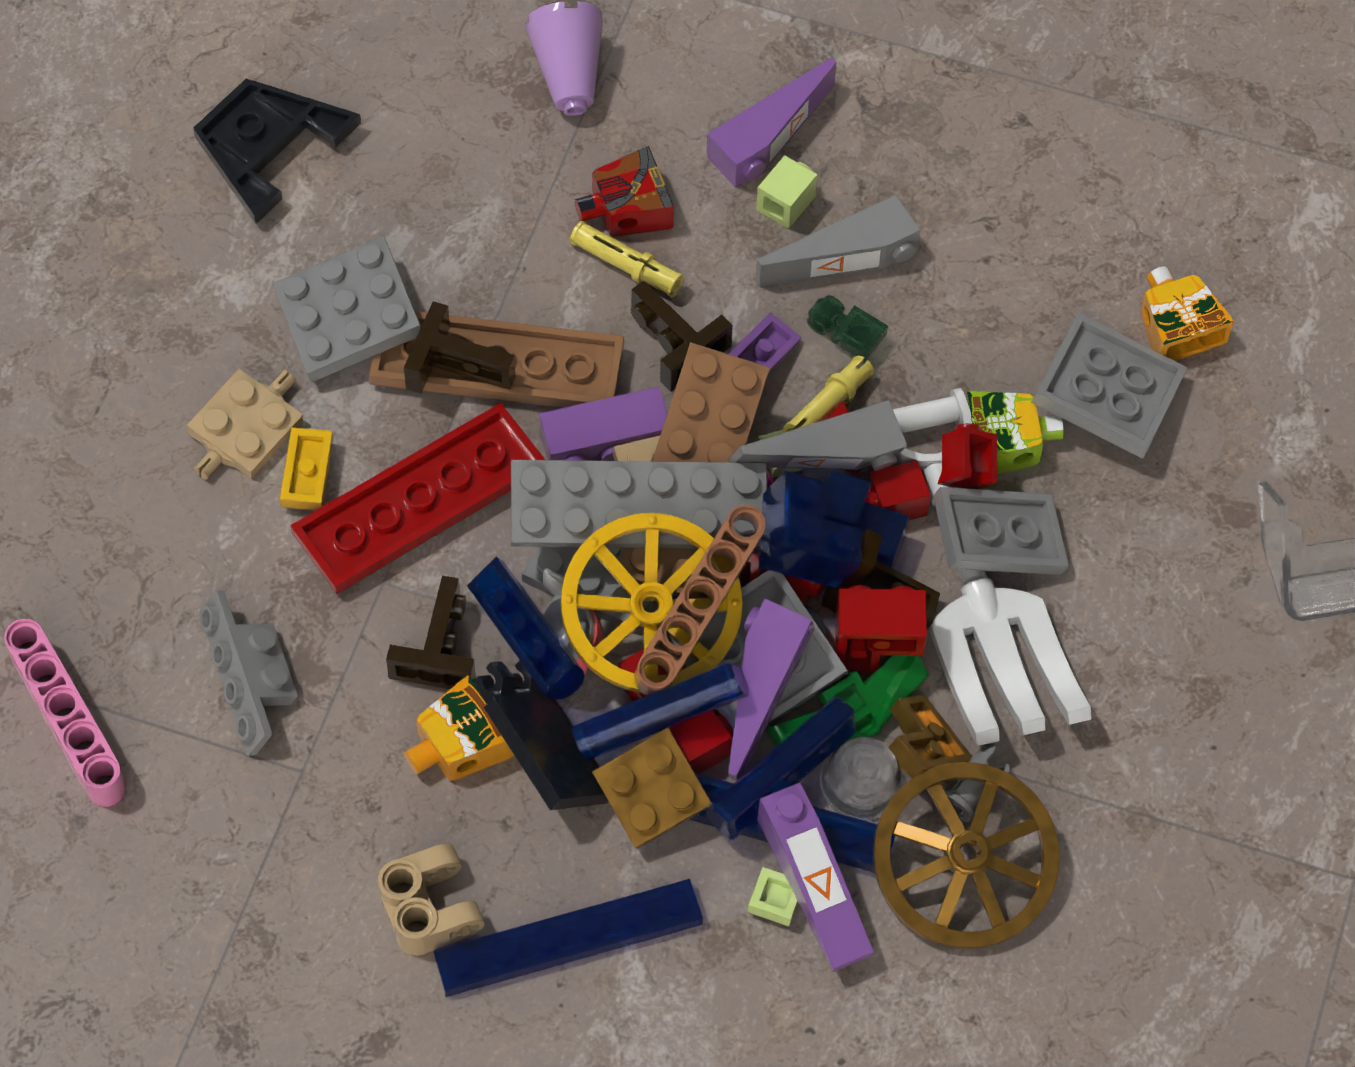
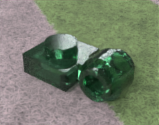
[807,295,888,363]

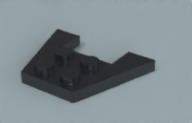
[193,78,361,224]

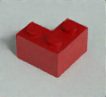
[835,585,927,674]

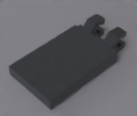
[474,659,609,810]

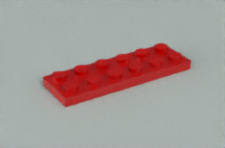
[290,403,545,594]

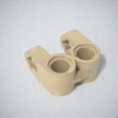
[378,844,485,956]

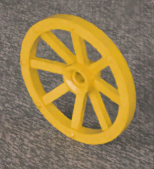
[560,513,743,693]

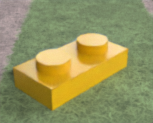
[280,427,334,510]

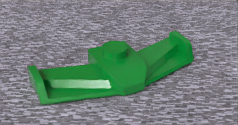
[766,655,930,764]

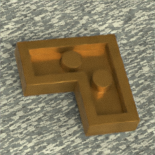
[888,694,973,778]

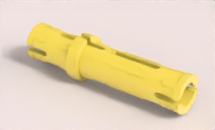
[570,221,684,298]
[783,355,874,433]

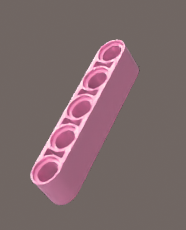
[4,619,126,807]

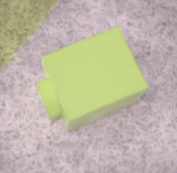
[756,155,817,229]

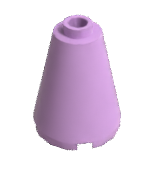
[526,1,603,116]

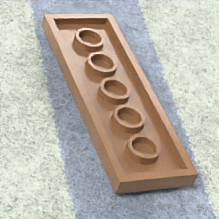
[369,311,624,408]
[620,342,770,599]

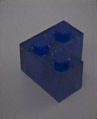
[812,470,909,569]
[760,471,862,588]

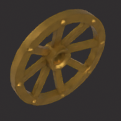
[873,762,1060,949]

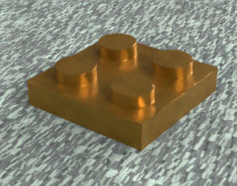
[592,728,713,849]

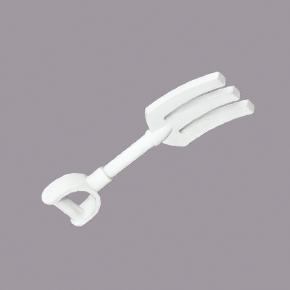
[891,388,1091,746]

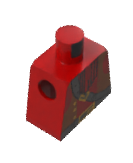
[575,146,674,237]

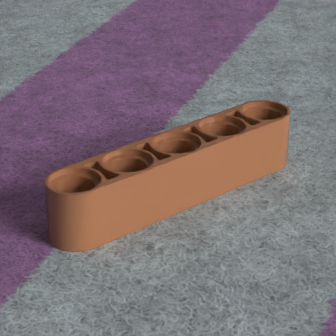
[634,505,766,697]

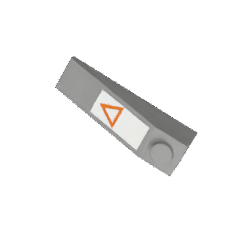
[756,195,920,287]
[728,400,907,471]

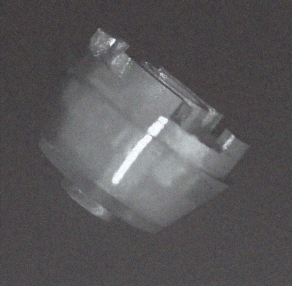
[820,737,907,822]

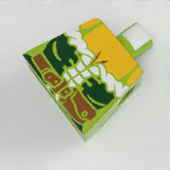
[966,391,1063,475]

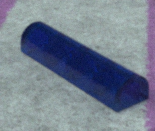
[467,556,585,700]
[571,663,749,761]
[705,697,856,841]

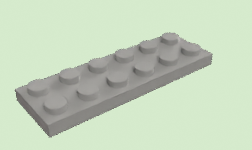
[511,460,768,549]

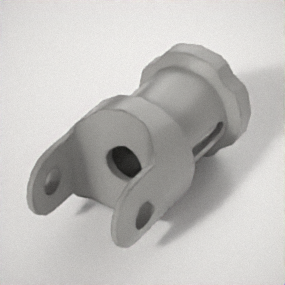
[945,743,1011,822]

